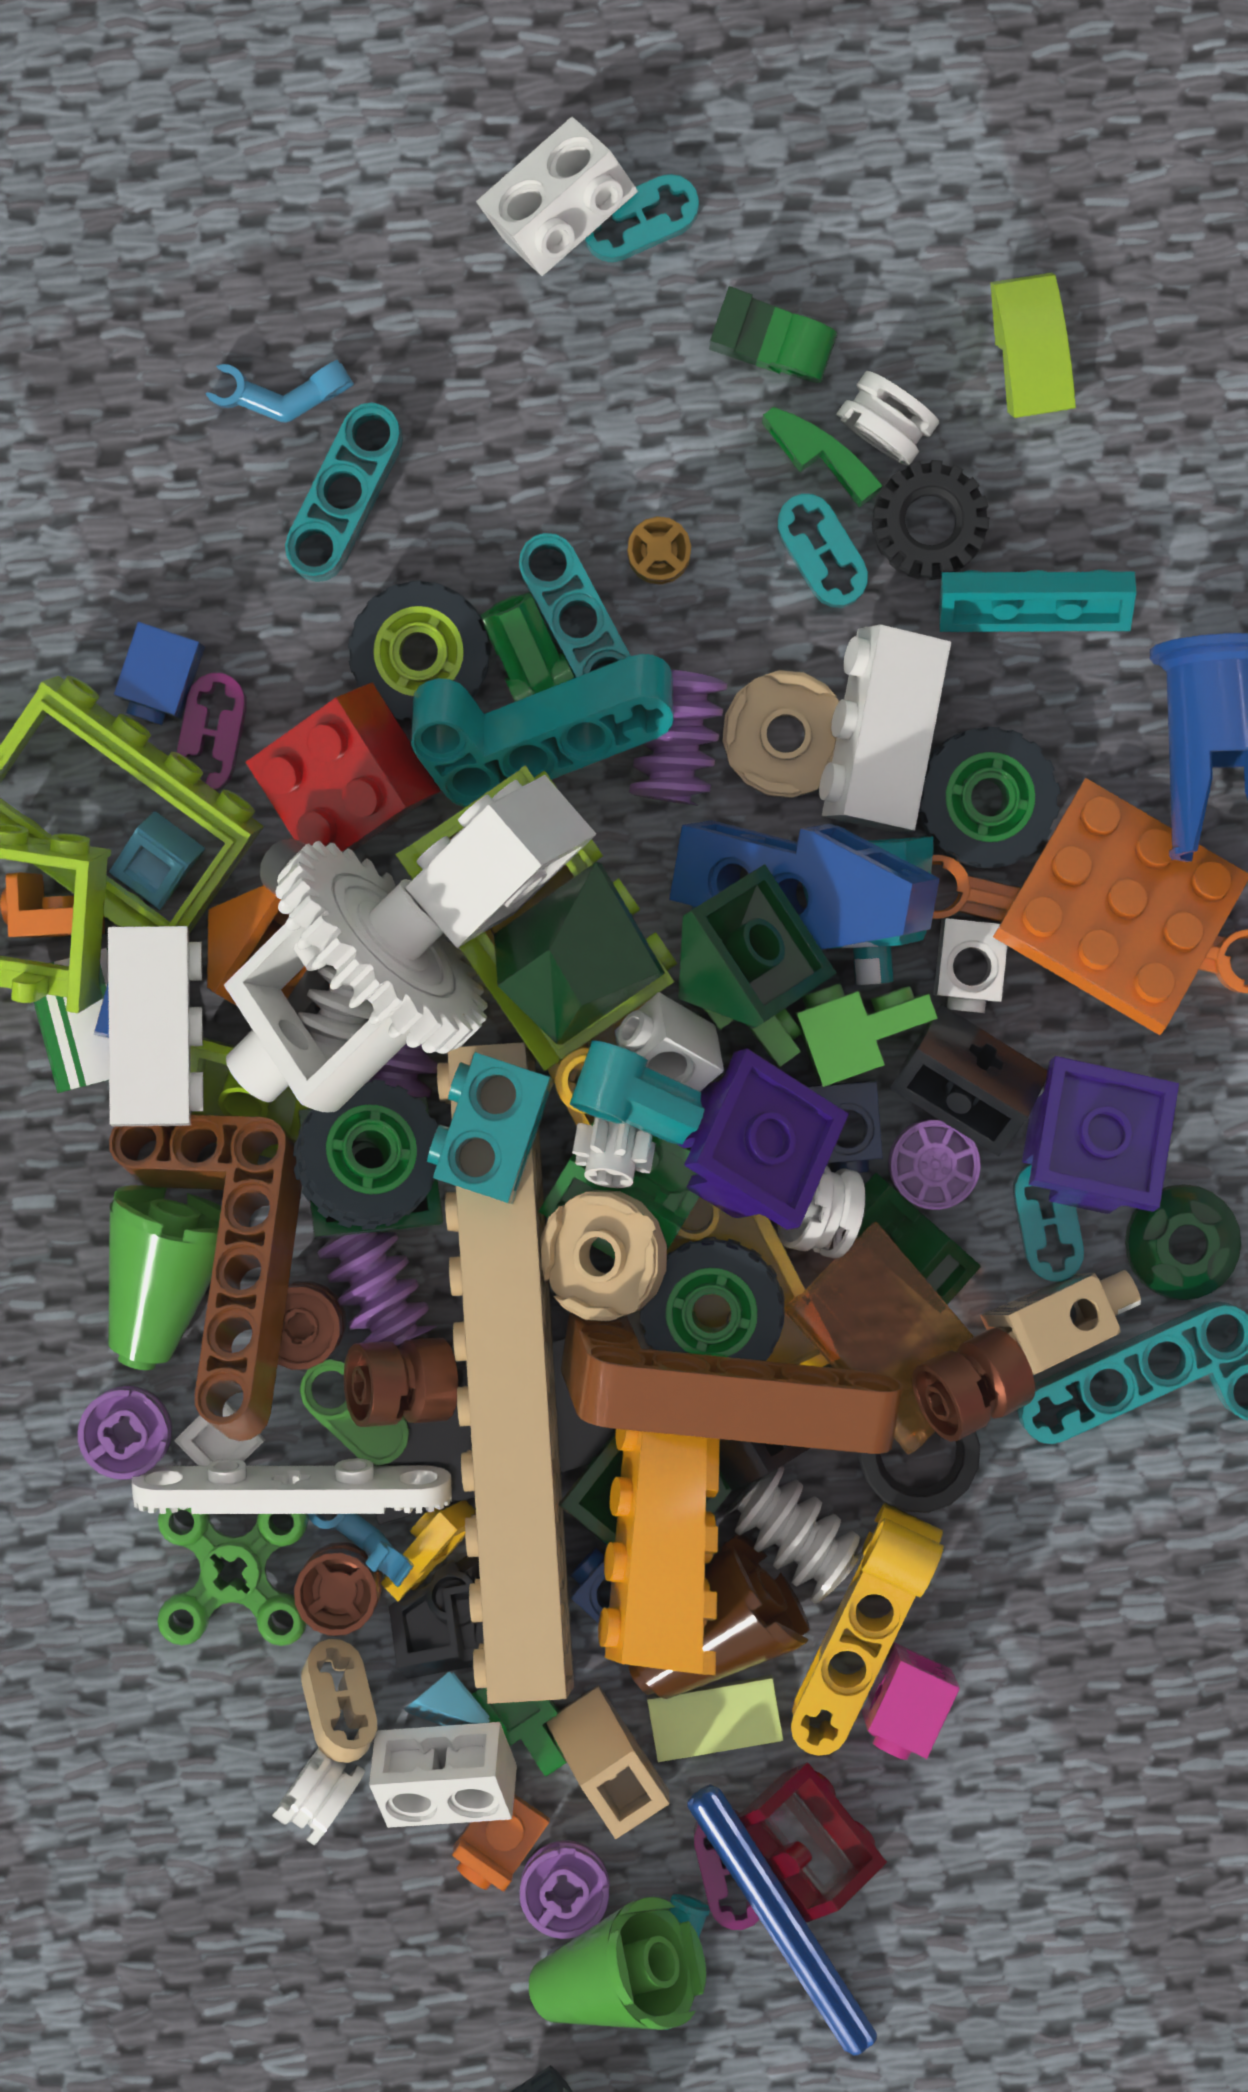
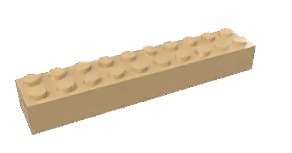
[437,1042,574,1704]

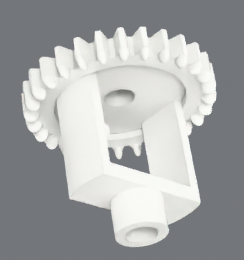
[224,841,488,1112]

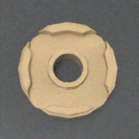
[722,670,839,798]
[539,1190,667,1321]

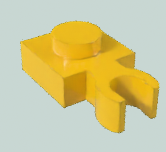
[381,1500,476,1601]

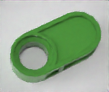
[300,1359,409,1465]

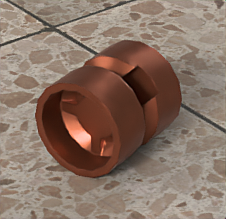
[278,1281,346,1370]
[912,1328,1035,1442]
[344,1338,458,1427]
[294,1542,383,1636]

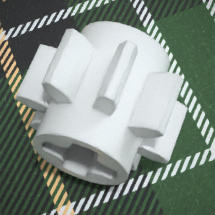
[572,1117,656,1188]

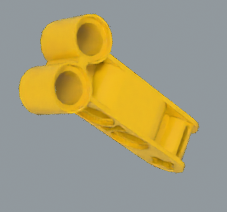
[791,1503,944,1756]

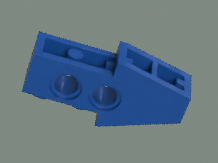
[669,820,940,950]

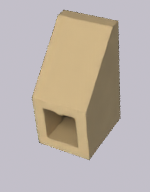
[546,1685,670,1839]

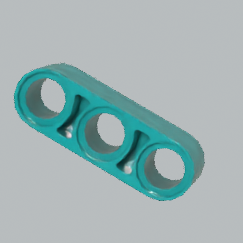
[285,402,403,582]
[519,533,631,678]

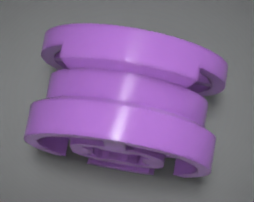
[888,1119,981,1210]
[78,1386,172,1480]
[520,1840,610,1939]

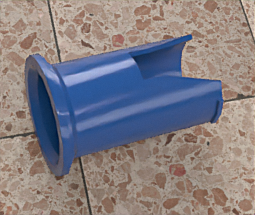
[1149,633,1248,862]

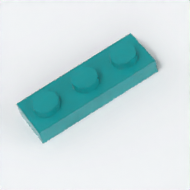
[939,569,1137,632]

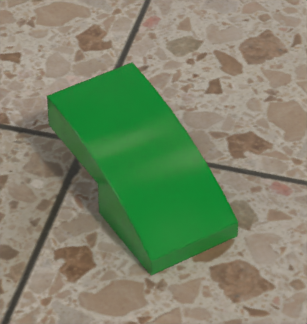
[762,407,882,508]

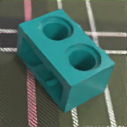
[427,1052,554,1204]

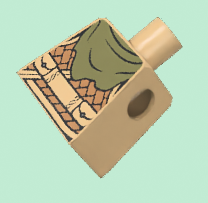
[980,1270,1141,1375]

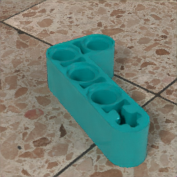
[411,654,674,807]
[1017,1301,1248,1444]

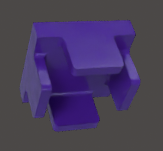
[677,1049,849,1230]
[1022,1056,1179,1214]

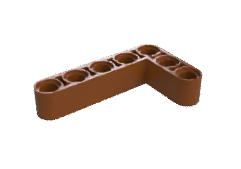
[109,1115,302,1441]
[560,1312,903,1454]

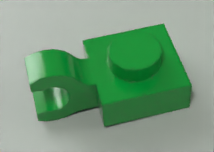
[471,1688,567,1777]

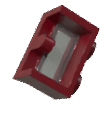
[737,1762,887,1923]

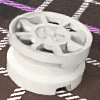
[836,371,939,466]
[777,1166,865,1259]
[272,1747,366,1845]

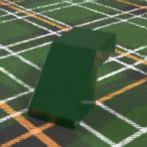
[845,1173,981,1314]

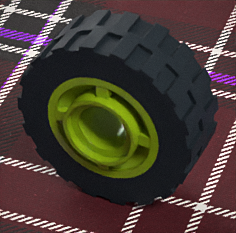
[348,581,491,721]

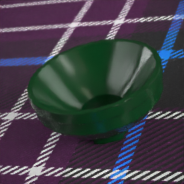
[1125,1184,1241,1300]

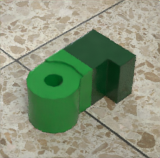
[709,286,838,383]

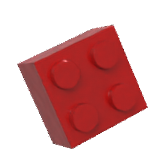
[245,682,441,853]

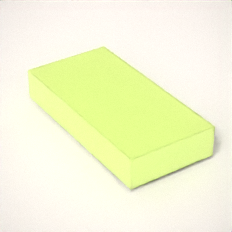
[647,1675,783,1762]

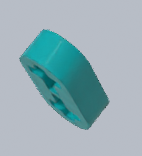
[585,174,699,263]
[777,493,868,608]
[1013,1164,1084,1281]

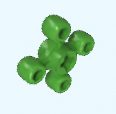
[157,1508,309,1646]

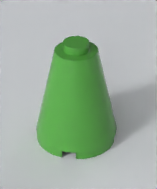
[108,1185,221,1370]
[529,1897,706,2030]

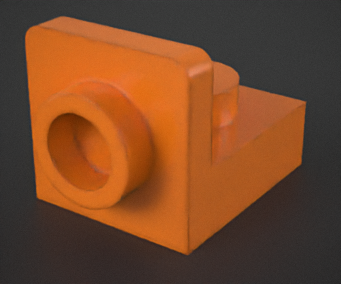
[0,872,105,938]
[452,1794,550,1892]

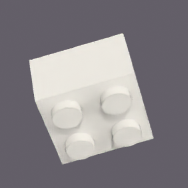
[405,775,596,948]

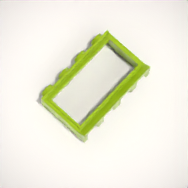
[0,676,264,934]
[395,765,678,1071]
[0,824,111,1013]

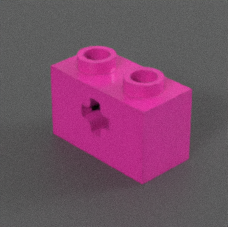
[862,1642,960,1760]

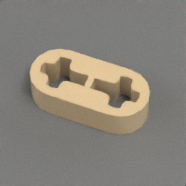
[301,1639,378,1763]

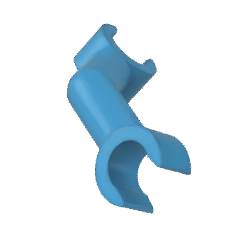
[205,360,354,423]
[308,1514,414,1587]

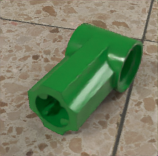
[481,592,574,702]

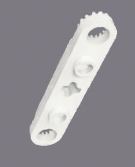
[132,1458,452,1514]

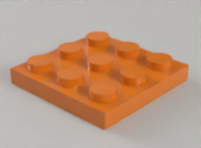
[993,778,1248,1035]

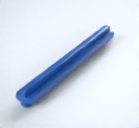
[687,1784,877,2056]

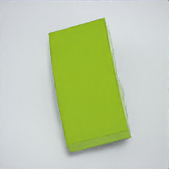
[990,273,1076,418]

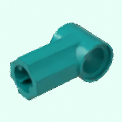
[570,1041,705,1145]

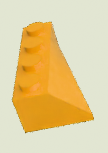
[598,1429,720,1676]

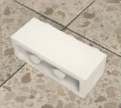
[819,624,951,832]
[108,926,203,1127]

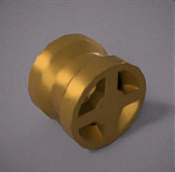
[627,516,691,585]

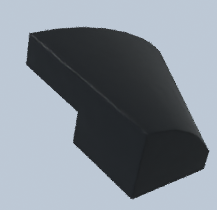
[389,1556,484,1679]

